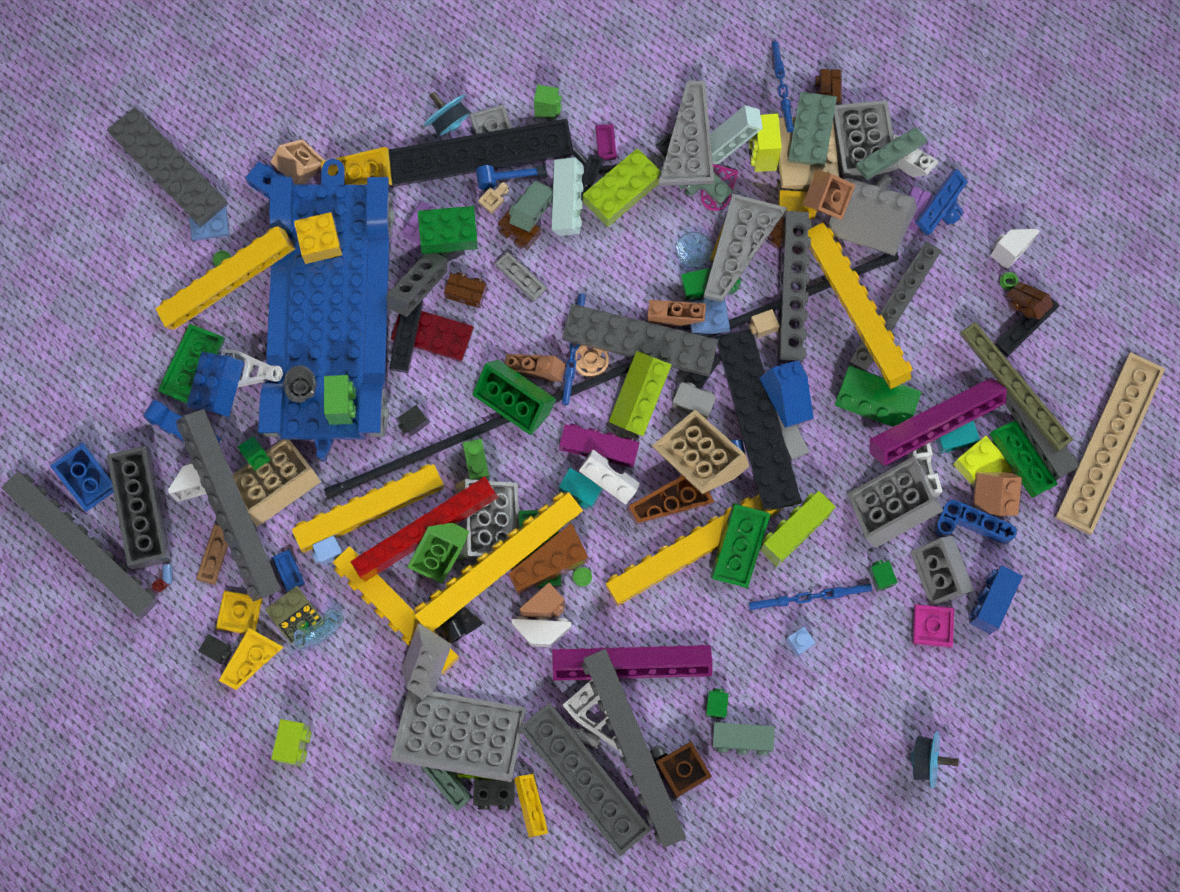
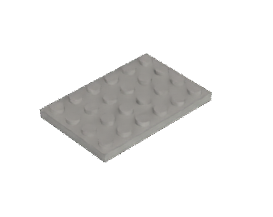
[391,690,526,782]

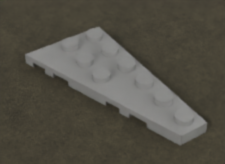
[658,81,714,186]
[704,194,787,302]

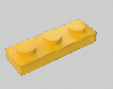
[514,774,548,838]

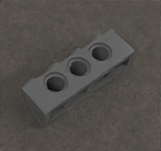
[386,253,447,317]

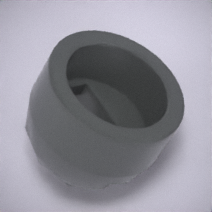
[650,745,668,763]

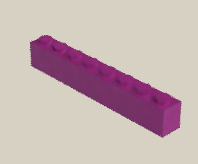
[870,377,1007,466]
[552,645,713,681]

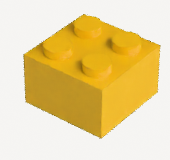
[294,212,342,264]

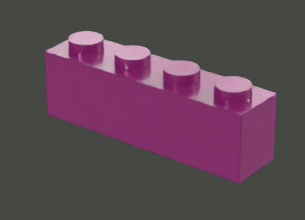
[559,423,640,468]

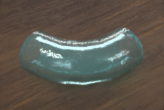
[293,609,344,649]

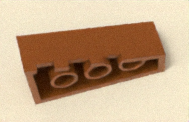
[626,475,715,525]
[509,523,589,595]

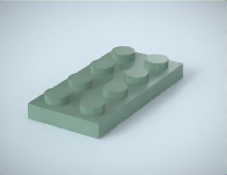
[788,92,837,167]

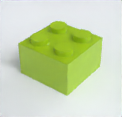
[271,719,312,767]

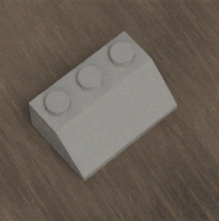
[910,536,974,606]
[402,623,452,699]

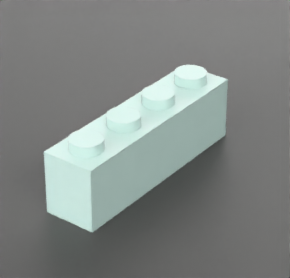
[710,105,763,165]
[552,157,584,236]

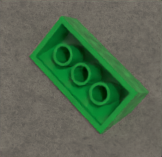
[472,359,556,435]
[834,365,922,427]

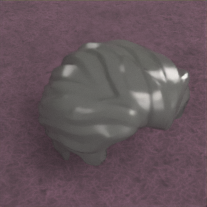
[283,365,317,403]

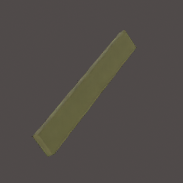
[959,322,1074,452]

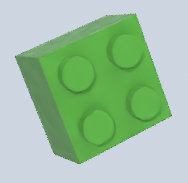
[324,375,356,425]

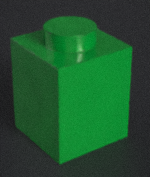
[237,436,270,471]
[868,560,898,592]
[705,688,729,719]

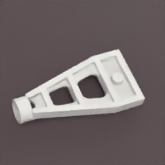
[221,349,283,388]
[562,680,625,756]

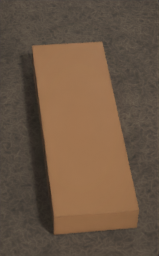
[196,524,229,585]

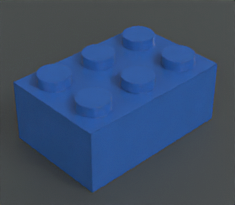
[186,352,244,417]
[969,565,1023,634]

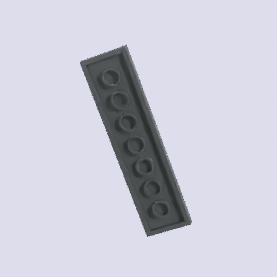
[107,107,228,227]
[562,304,718,377]
[519,702,651,856]

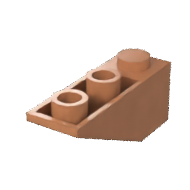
[648,300,706,328]
[504,354,566,382]

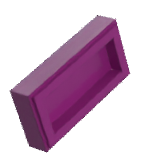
[595,124,617,160]

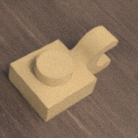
[478,182,509,214]

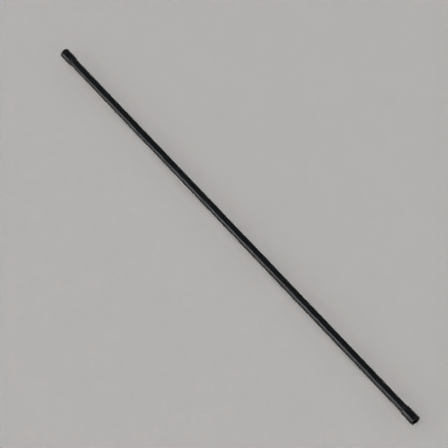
[324,253,899,499]

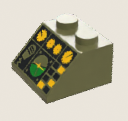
[265,586,323,644]

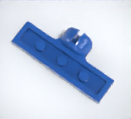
[915,169,968,235]

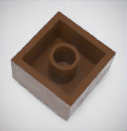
[655,741,712,799]

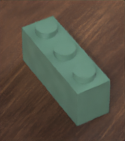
[509,181,553,232]
[712,722,775,756]

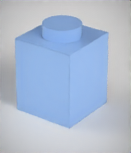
[311,535,342,566]
[785,627,815,657]

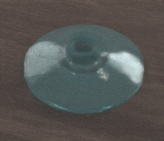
[676,232,713,267]

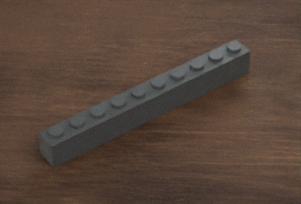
[176,409,281,602]
[1,471,158,620]
[582,649,686,848]

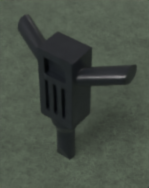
[573,148,618,200]

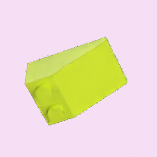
[953,436,1013,488]

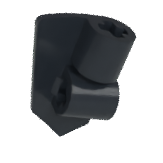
[427,593,483,643]

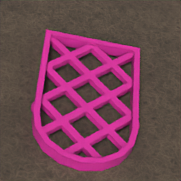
[701,164,738,211]

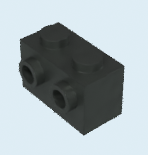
[473,780,515,810]

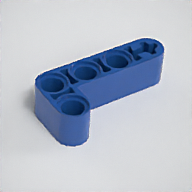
[143,399,221,443]
[934,500,1017,544]

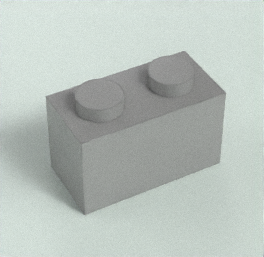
[672,382,717,420]

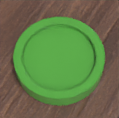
[213,250,231,267]
[573,567,592,587]

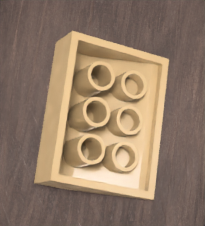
[779,117,839,191]
[652,410,749,494]
[232,440,321,527]

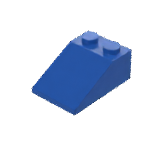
[759,360,814,428]
[50,440,114,512]

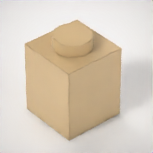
[748,309,779,339]

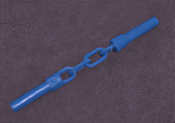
[771,41,794,132]
[561,294,586,405]
[748,584,872,610]

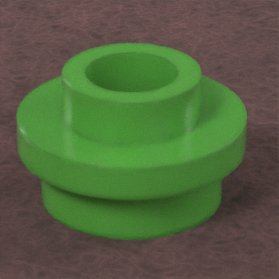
[999,272,1019,291]

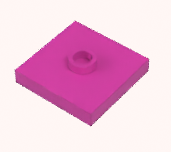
[912,604,954,648]

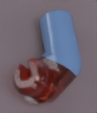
[152,564,173,592]

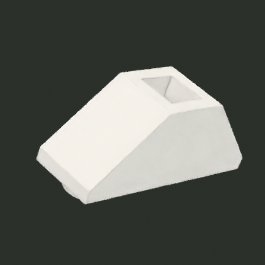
[893,134,938,177]
[512,616,571,647]

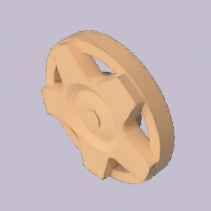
[575,345,609,378]

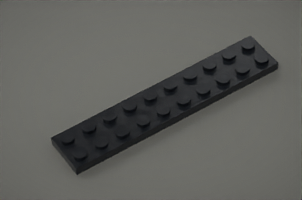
[388,119,574,187]
[715,329,802,512]

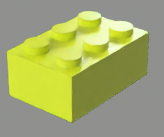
[748,114,782,172]

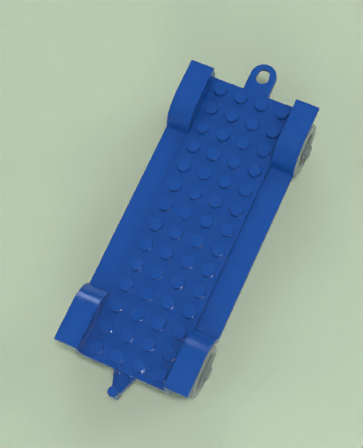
[258,159,395,462]

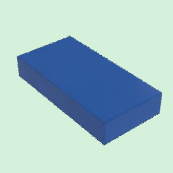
[272,549,305,593]

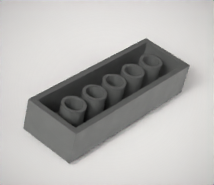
[107,446,172,570]

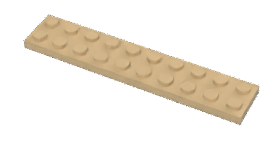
[1055,352,1165,535]

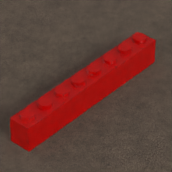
[350,477,499,582]

